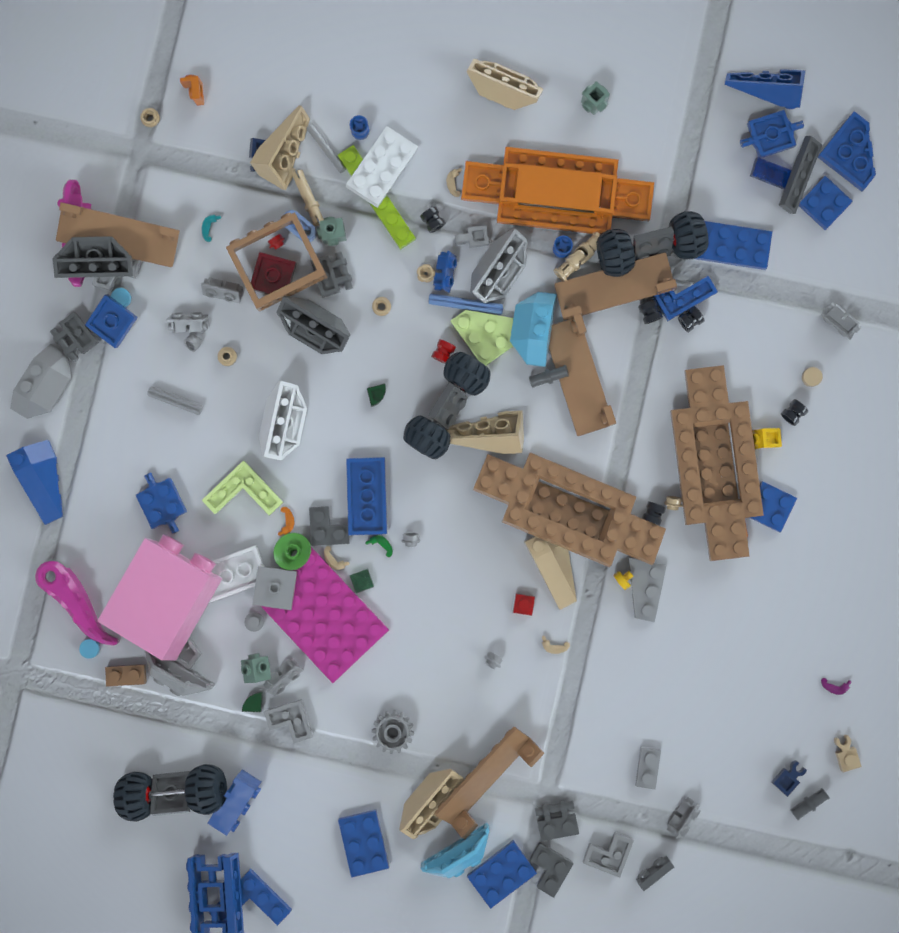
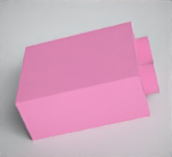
[97,534,222,660]

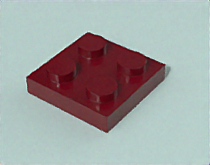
[251,252,297,294]

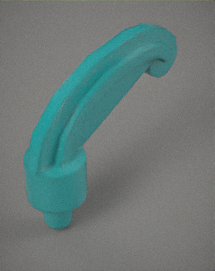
[201,215,221,242]

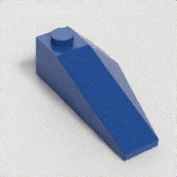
[725,69,806,109]
[6,440,63,525]

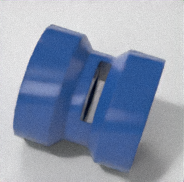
[349,115,370,140]
[552,235,573,258]

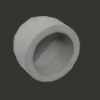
[184,335,201,352]

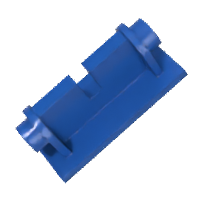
[433,251,457,293]

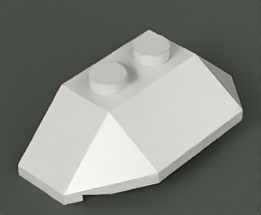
[259,381,307,460]

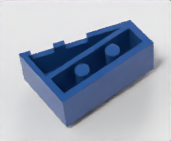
[207,769,262,836]

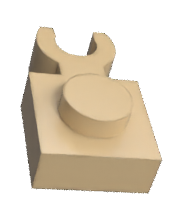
[834,735,862,772]

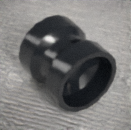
[420,207,446,233]
[638,299,663,324]
[678,306,705,333]
[781,399,808,426]
[642,501,666,526]

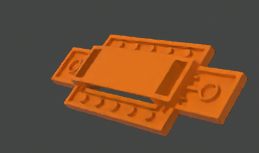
[461,147,654,235]

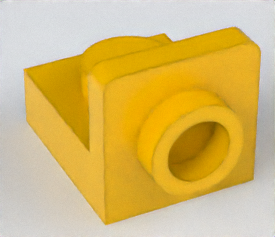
[752,428,782,449]

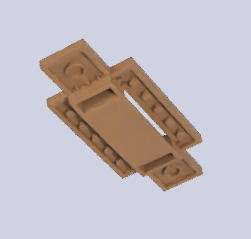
[670,365,764,561]
[473,453,666,567]

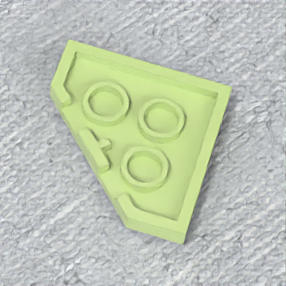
[450,310,513,366]

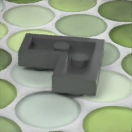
[309,507,350,546]
[530,842,573,898]

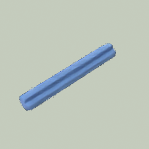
[428,293,503,315]

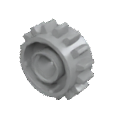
[372,710,414,754]

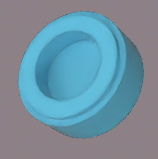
[111,288,132,307]
[79,639,101,659]

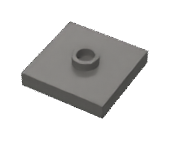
[252,566,297,610]

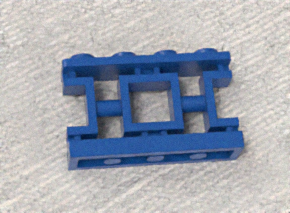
[186,853,244,933]

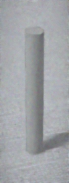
[306,124,346,173]

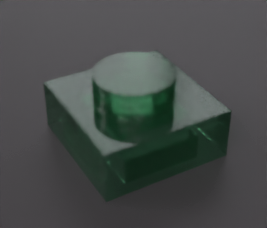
[349,569,375,593]

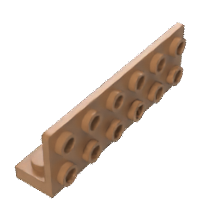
[56,202,180,267]
[555,253,677,321]
[549,313,616,436]
[434,727,545,839]

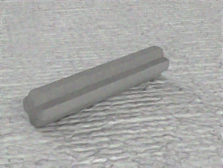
[147,387,203,415]

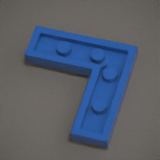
[653,276,718,322]
[209,868,292,926]

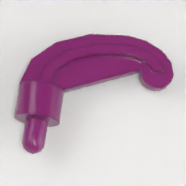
[821,678,852,695]

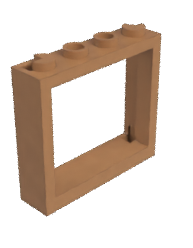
[226,212,328,312]

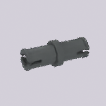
[529,365,569,388]
[790,788,830,820]

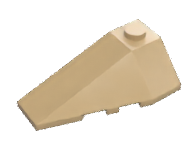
[250,106,310,190]
[445,410,524,454]
[524,536,577,610]

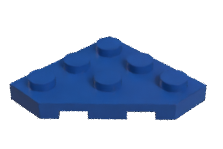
[817,111,876,192]

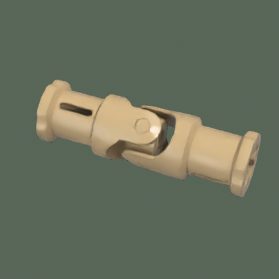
[553,232,600,282]

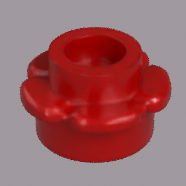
[267,234,285,250]

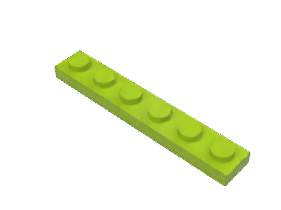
[338,145,416,250]

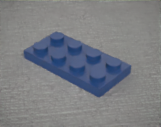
[695,221,773,270]
[346,457,387,535]

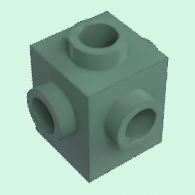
[581,81,610,115]
[317,217,347,246]
[241,653,271,683]

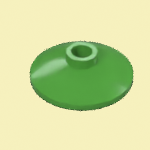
[273,533,311,570]

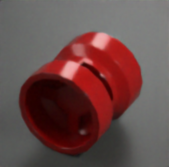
[431,339,456,364]

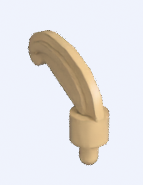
[446,168,462,197]
[324,546,350,570]
[542,636,570,654]

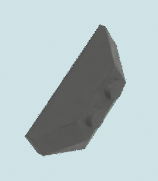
[52,236,133,278]
[276,296,350,354]

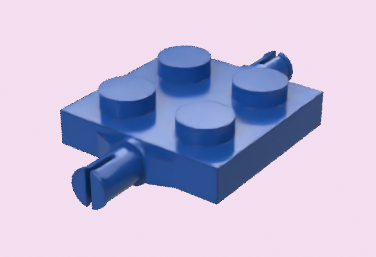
[740,110,804,159]
[136,473,187,534]

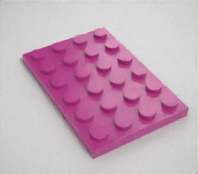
[261,546,389,683]

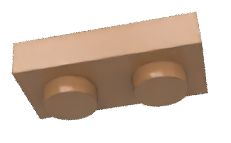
[105,664,146,687]

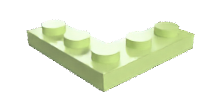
[202,461,284,516]

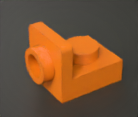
[180,75,204,106]

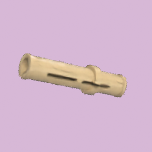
[292,170,324,226]

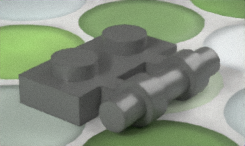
[310,252,353,298]
[50,312,99,362]
[535,800,579,841]

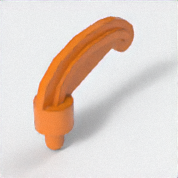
[278,507,295,536]

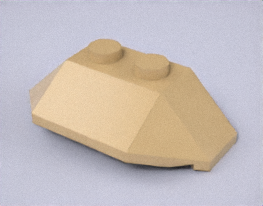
[467,59,543,110]
[399,769,464,840]

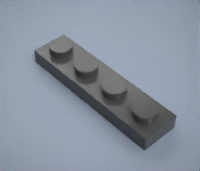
[779,136,822,214]

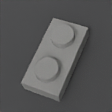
[635,747,661,790]

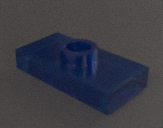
[750,157,791,189]

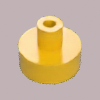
[613,570,634,590]

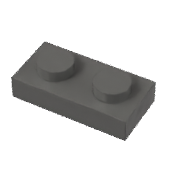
[636,856,674,891]

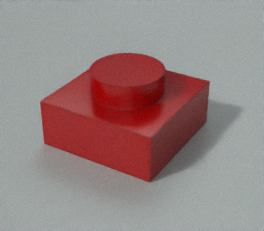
[513,593,535,616]

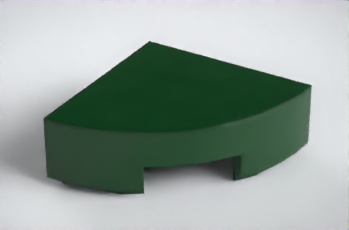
[367,384,386,407]
[242,692,263,712]

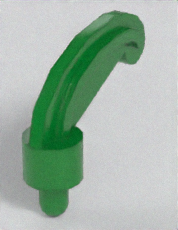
[365,535,393,557]

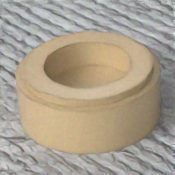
[802,367,823,387]

